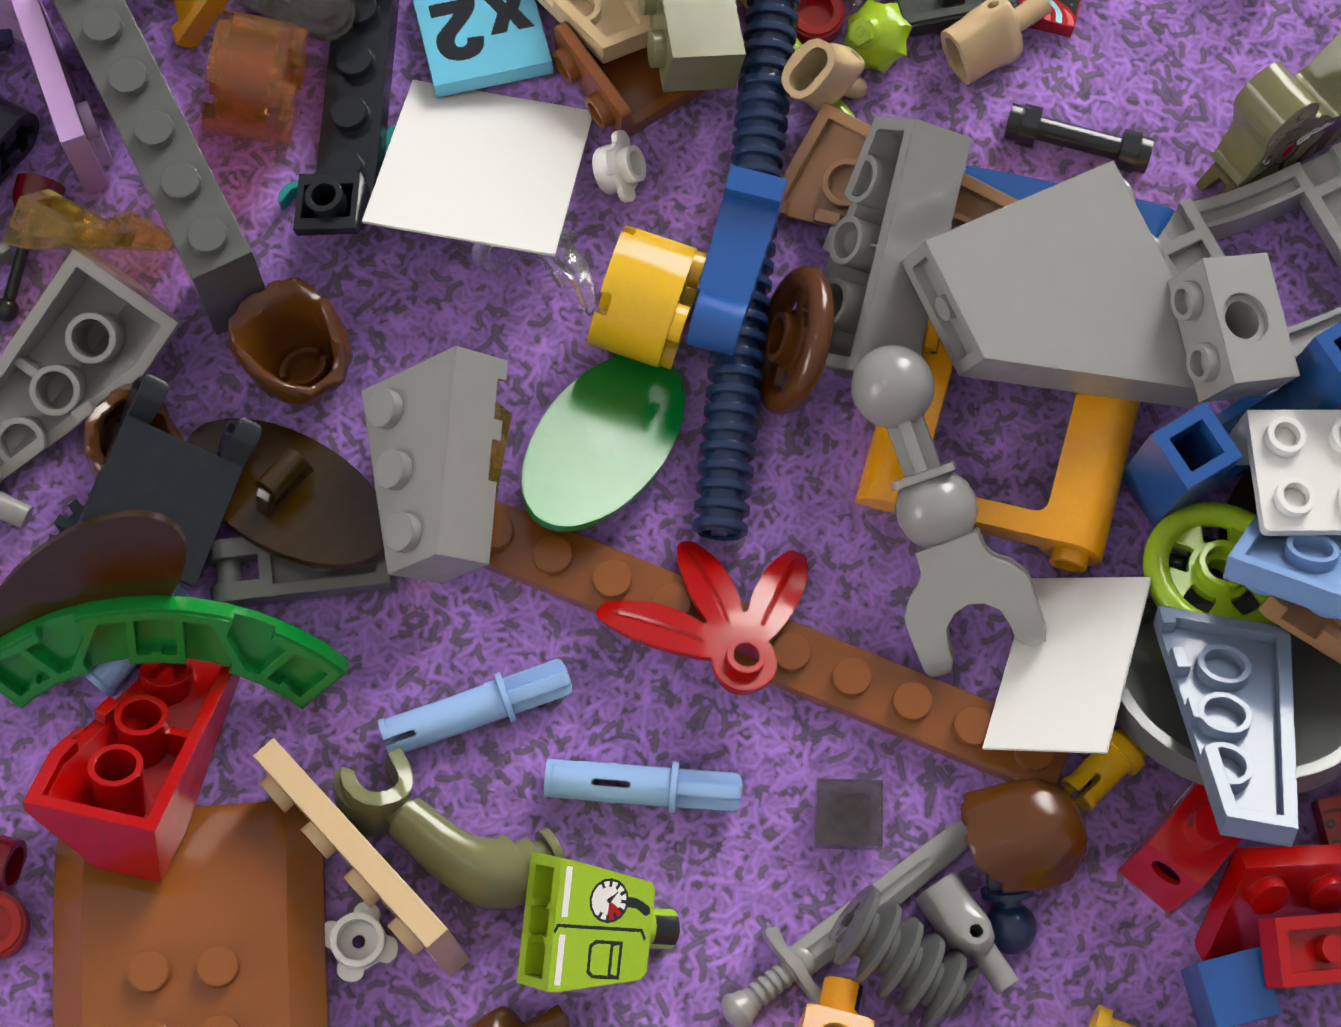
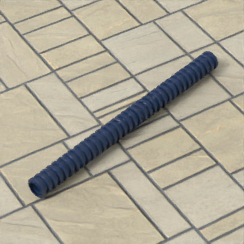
[692,0,800,541]

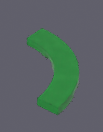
[0,595,349,709]

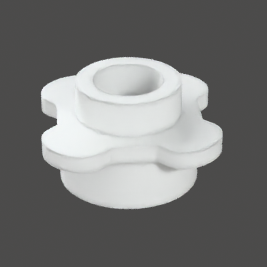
[592,130,646,203]
[325,902,399,982]

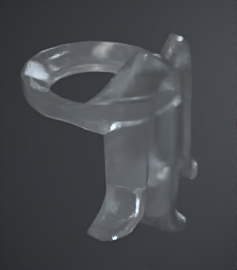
[471,227,595,316]

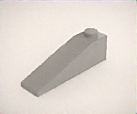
[0,249,181,483]

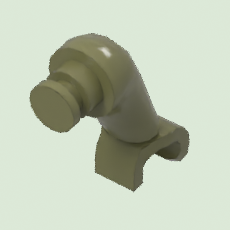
[332,747,566,910]

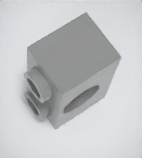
[1168,253,1300,403]

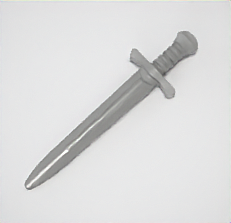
[721,820,969,1027]

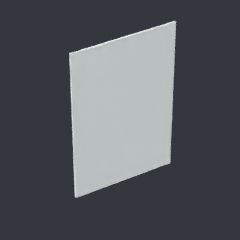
[982,577,1152,754]

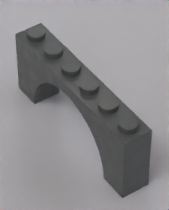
[52,0,265,335]

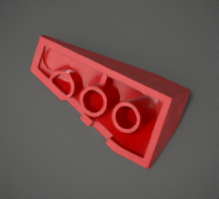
[23,659,240,883]

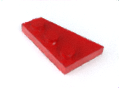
[1194,844,1341,961]

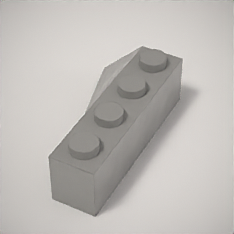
[822,116,972,373]

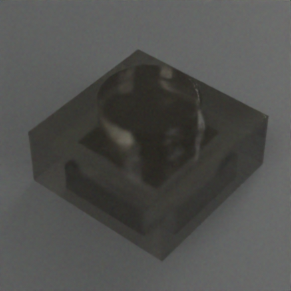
[814,778,883,850]

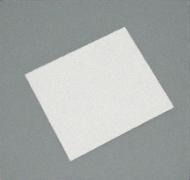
[362,80,592,257]

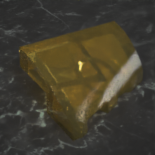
[2,189,174,251]

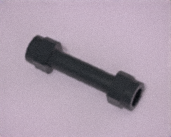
[1004,103,1154,174]

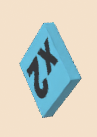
[412,0,553,98]

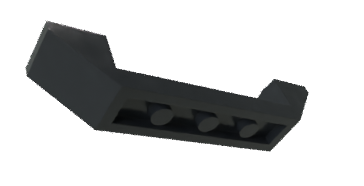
[293,0,399,236]

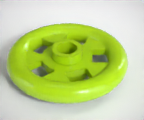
[1143,502,1277,626]

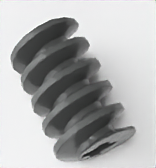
[829,885,979,1027]

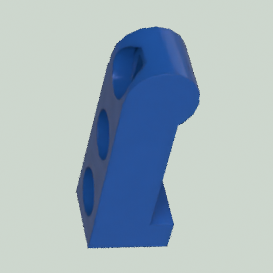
[687,165,787,356]

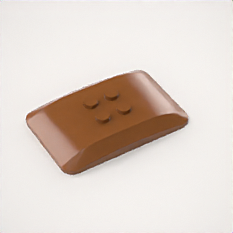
[53,801,330,1027]

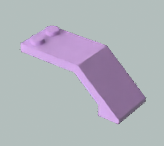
[0,0,114,195]

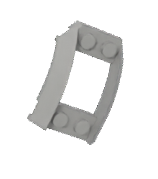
[1158,142,1341,358]

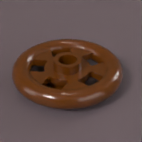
[756,266,834,415]

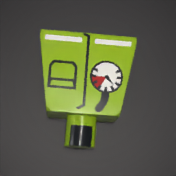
[517,852,680,993]

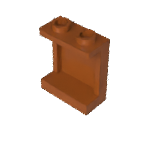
[551,21,707,137]

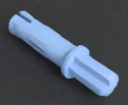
[377,659,572,753]
[544,759,742,815]

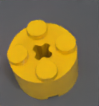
[586,225,707,370]

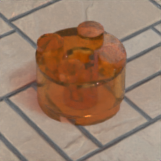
[202,9,308,145]

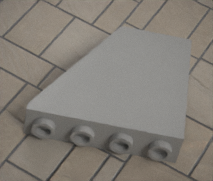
[901,160,1200,409]

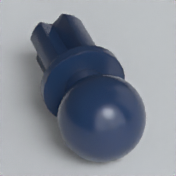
[980,873,1037,955]

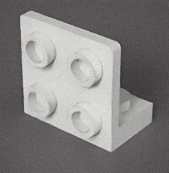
[1229,410,1341,536]

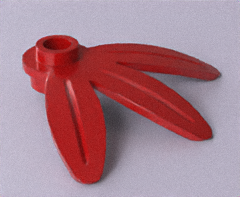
[596,541,808,696]

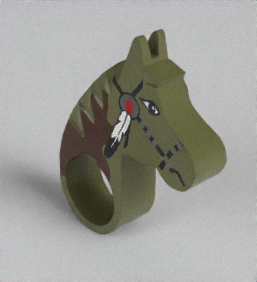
[1196,32,1341,194]

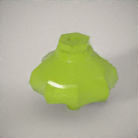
[842,0,912,74]

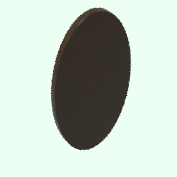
[187,418,384,570]
[0,510,187,637]

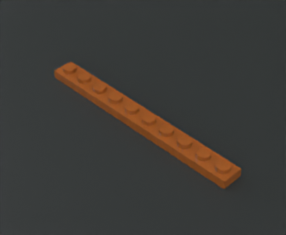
[483,500,1068,784]

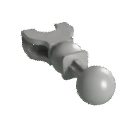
[851,345,1046,678]

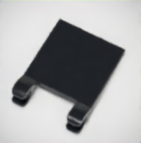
[77,374,262,587]

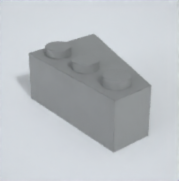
[361,346,508,584]

